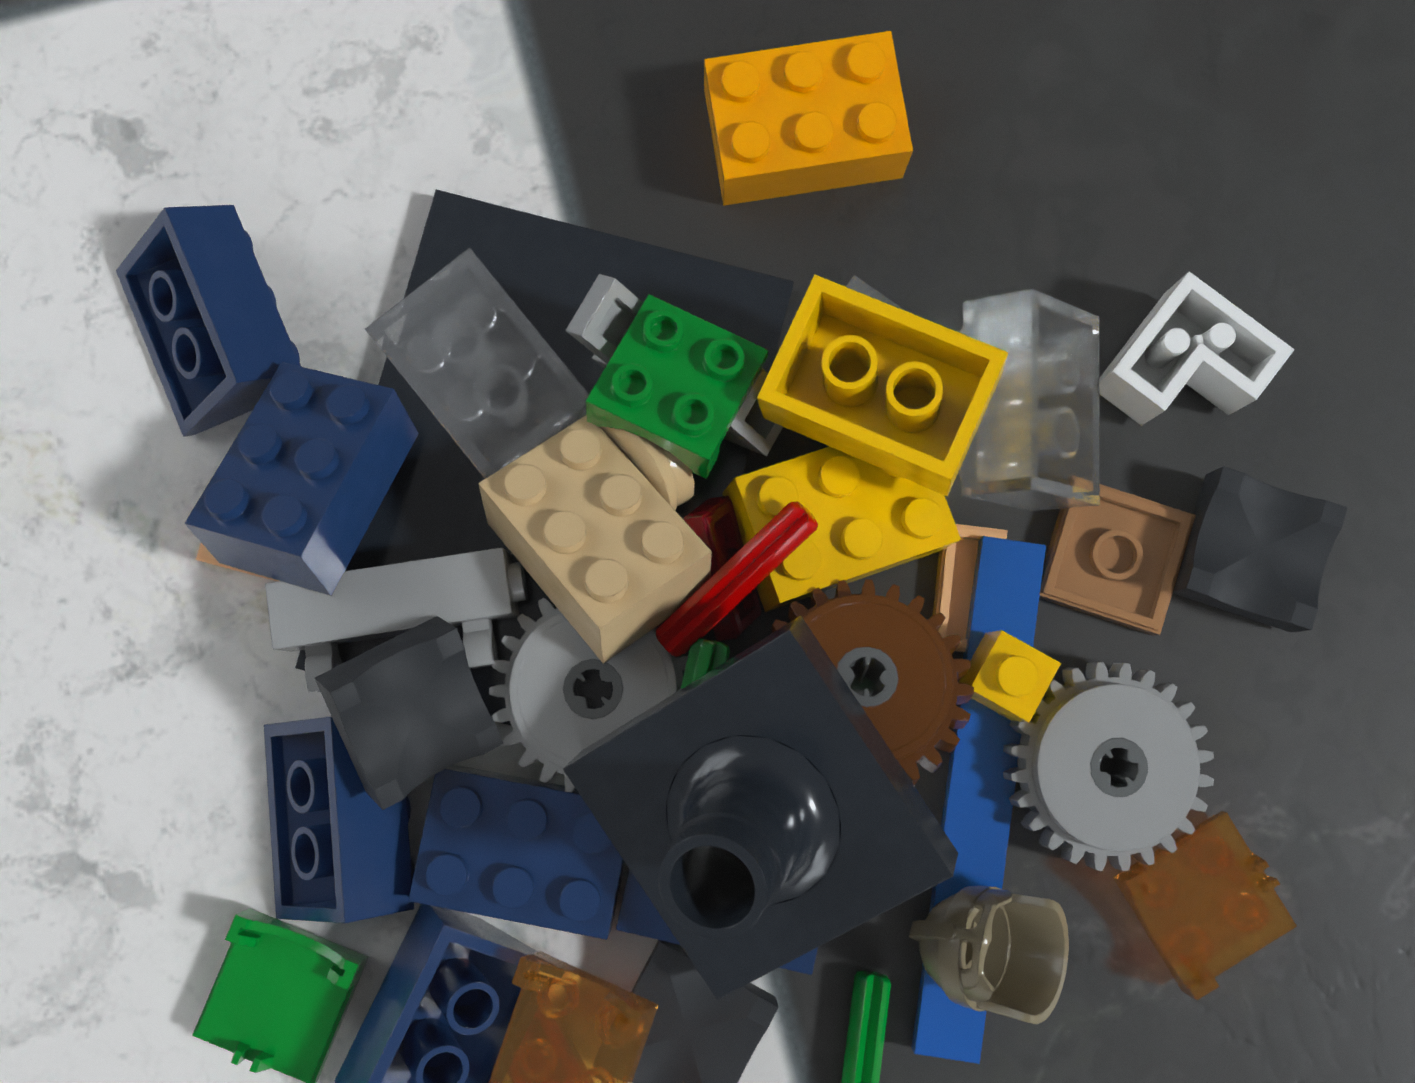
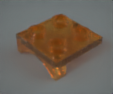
[1113,811,1297,1000]
[489,951,658,1083]

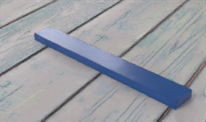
[911,536,1046,1064]

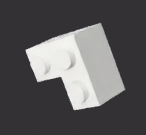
[1092,271,1295,426]

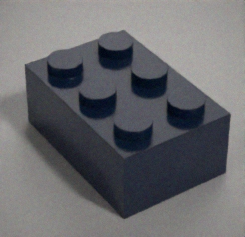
[184,362,419,596]
[408,765,625,940]

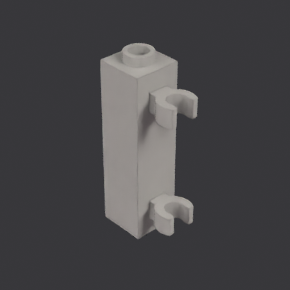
[265,548,528,692]

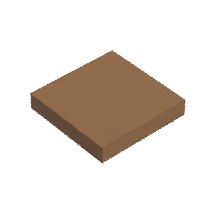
[1039,476,1196,636]

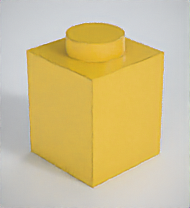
[958,630,1061,723]

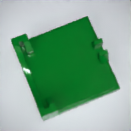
[586,294,769,478]
[192,908,369,1083]

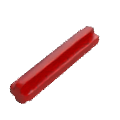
[655,501,818,657]

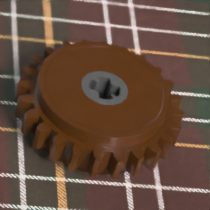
[771,579,974,785]

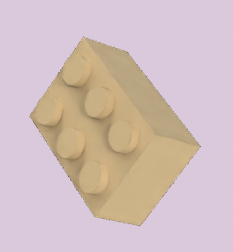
[478,415,712,664]

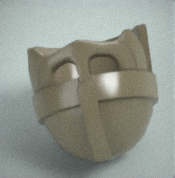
[909,886,1069,1024]

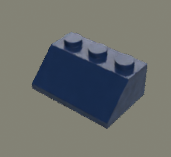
[116,205,302,437]
[264,716,415,923]
[334,904,560,1083]

